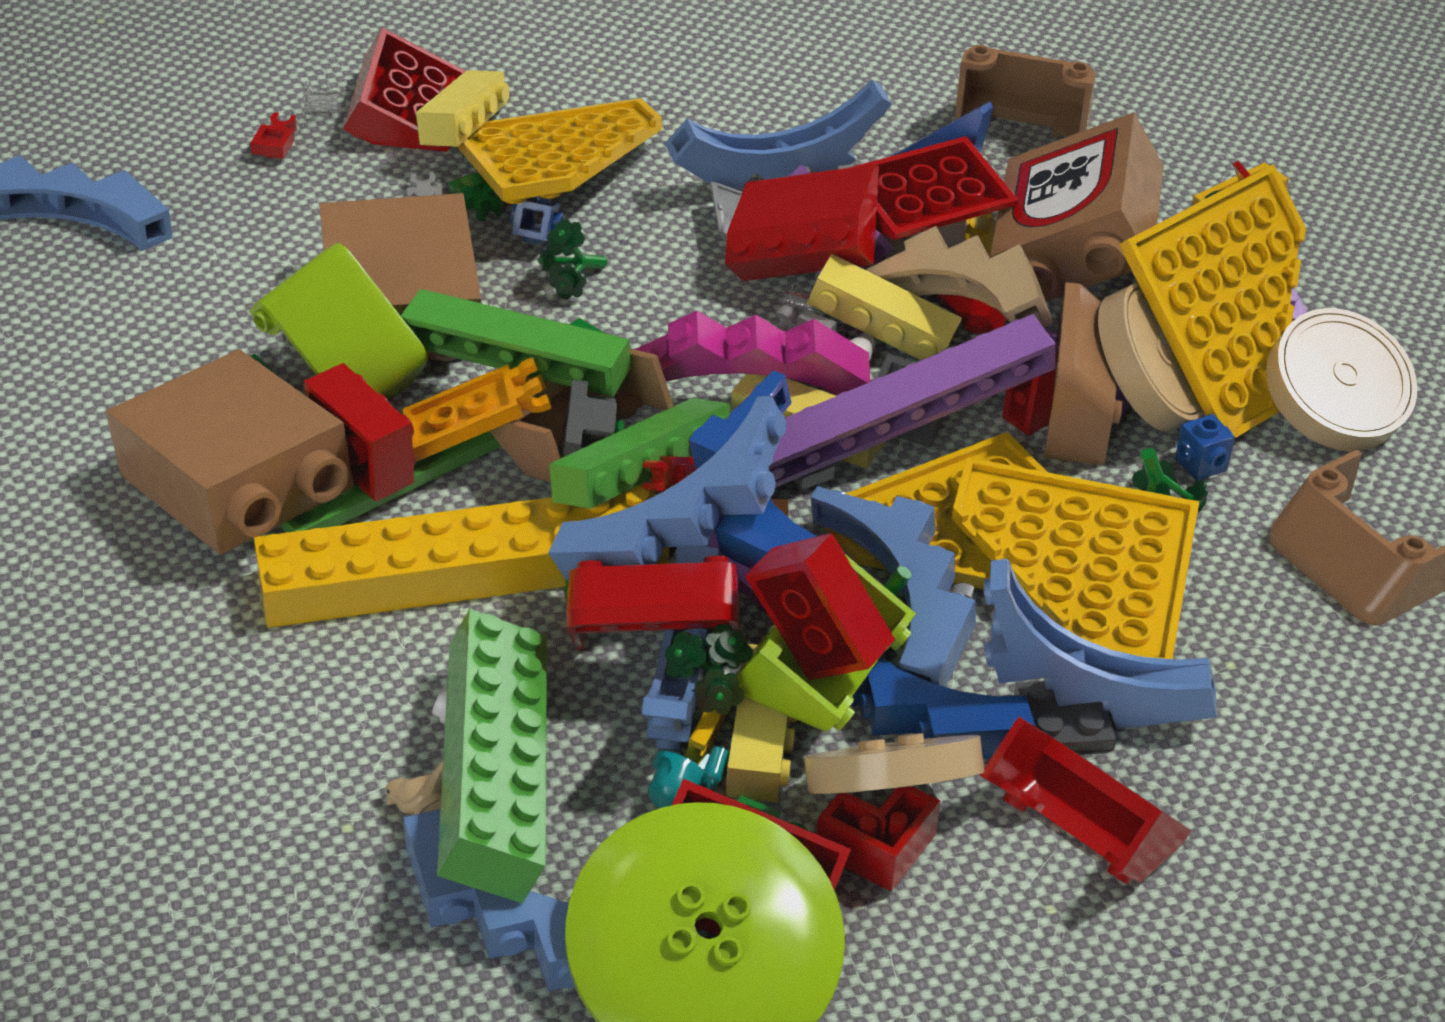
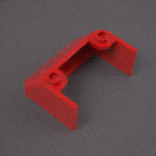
[566,556,741,650]
[980,716,1192,885]

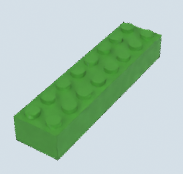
[437,608,547,904]

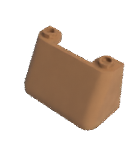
[954,45,1096,137]

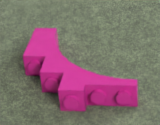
[634,311,871,395]

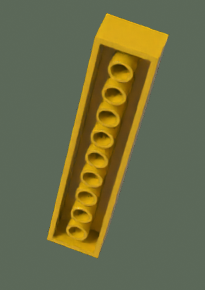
[254,485,669,628]

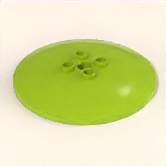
[565,802,845,1022]

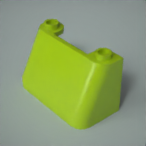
[249,243,428,400]
[736,553,916,732]

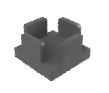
[560,380,617,458]

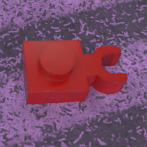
[250,112,297,159]
[642,456,696,494]

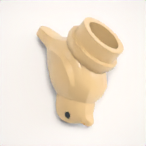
[386,761,443,815]

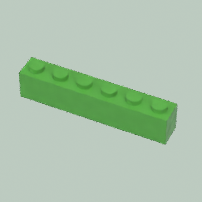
[401,289,631,397]
[549,398,730,509]

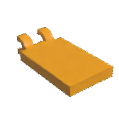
[403,357,552,462]

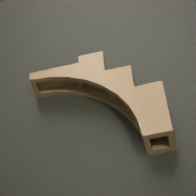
[866,226,1053,327]

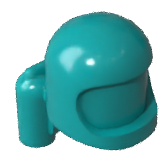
[648,747,729,808]

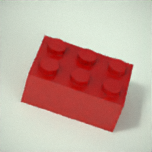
[304,363,416,502]
[745,533,895,681]

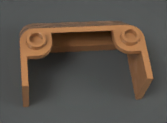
[1044,282,1122,465]
[489,349,674,483]
[1269,449,1445,625]

